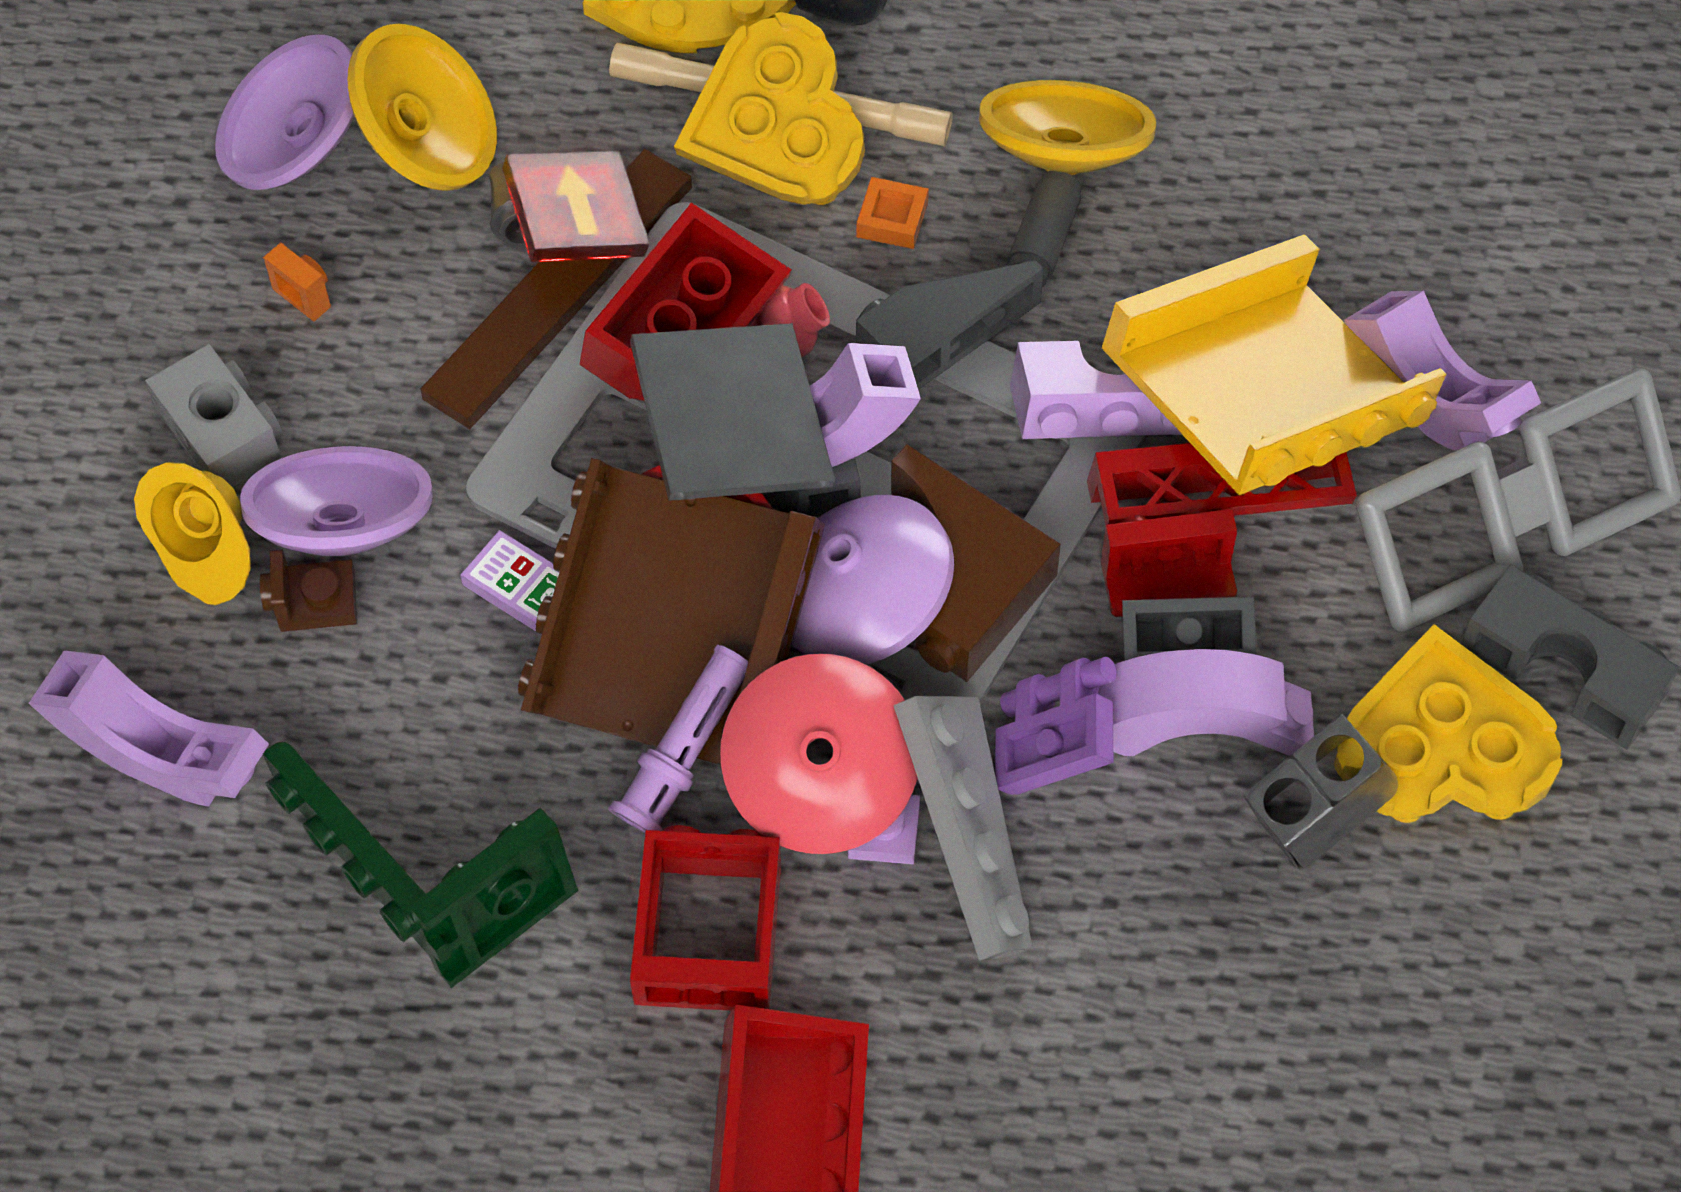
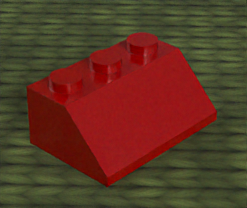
[579,202,792,400]

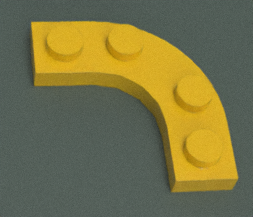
[582,0,796,53]

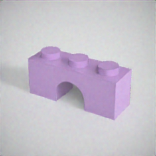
[1010,341,1181,439]

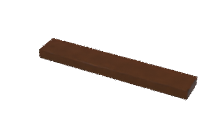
[420,149,692,429]

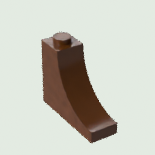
[891,444,1061,682]

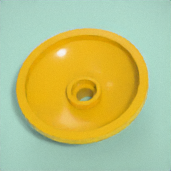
[347,24,497,191]
[979,80,1156,175]

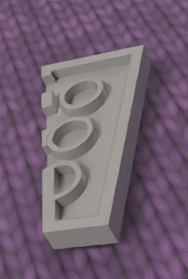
[894,696,1033,961]

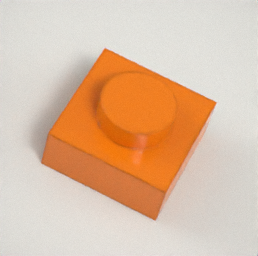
[856,177,929,249]
[263,242,331,322]

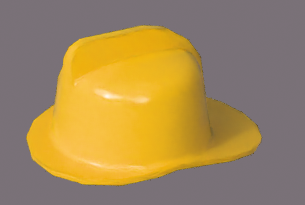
[134,462,251,605]

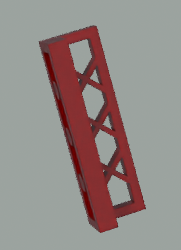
[1087,443,1357,525]

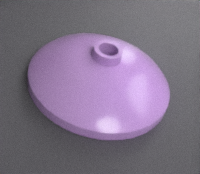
[215,35,354,190]
[240,446,433,556]
[792,495,954,665]

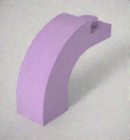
[1344,291,1541,451]
[810,343,921,467]
[1097,649,1314,756]
[29,651,269,807]

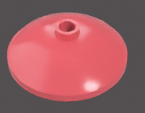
[720,654,918,854]

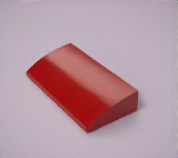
[710,1004,869,1192]

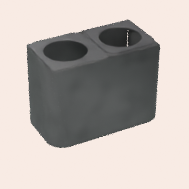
[1243,714,1398,870]

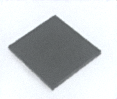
[630,323,835,501]

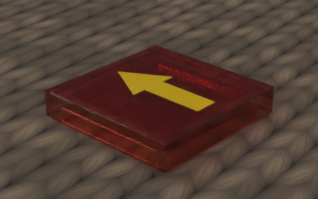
[502,151,650,262]

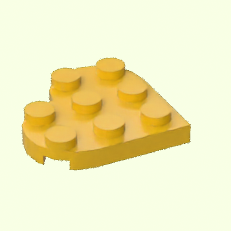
[674,12,865,205]
[1334,624,1563,823]

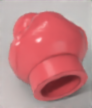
[750,283,830,357]

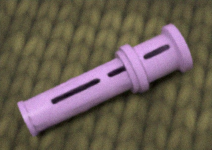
[608,645,749,833]

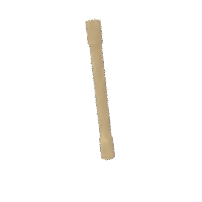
[609,42,953,147]

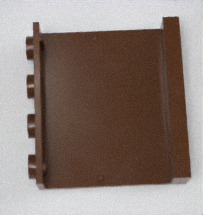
[518,458,825,766]

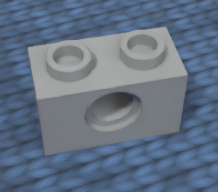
[145,344,282,487]

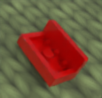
[1101,508,1237,617]

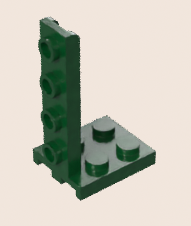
[263,742,578,988]

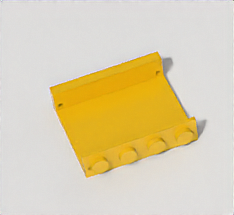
[1102,234,1446,495]

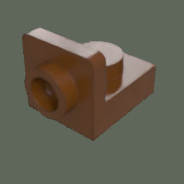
[260,549,357,632]

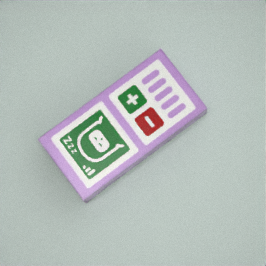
[460,530,559,635]

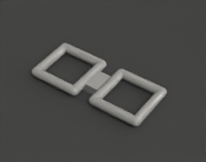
[1356,368,1681,632]

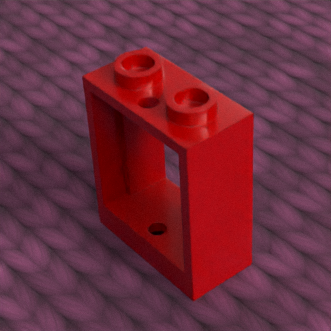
[630,825,781,1011]

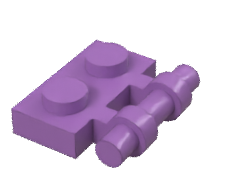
[995,657,1117,795]

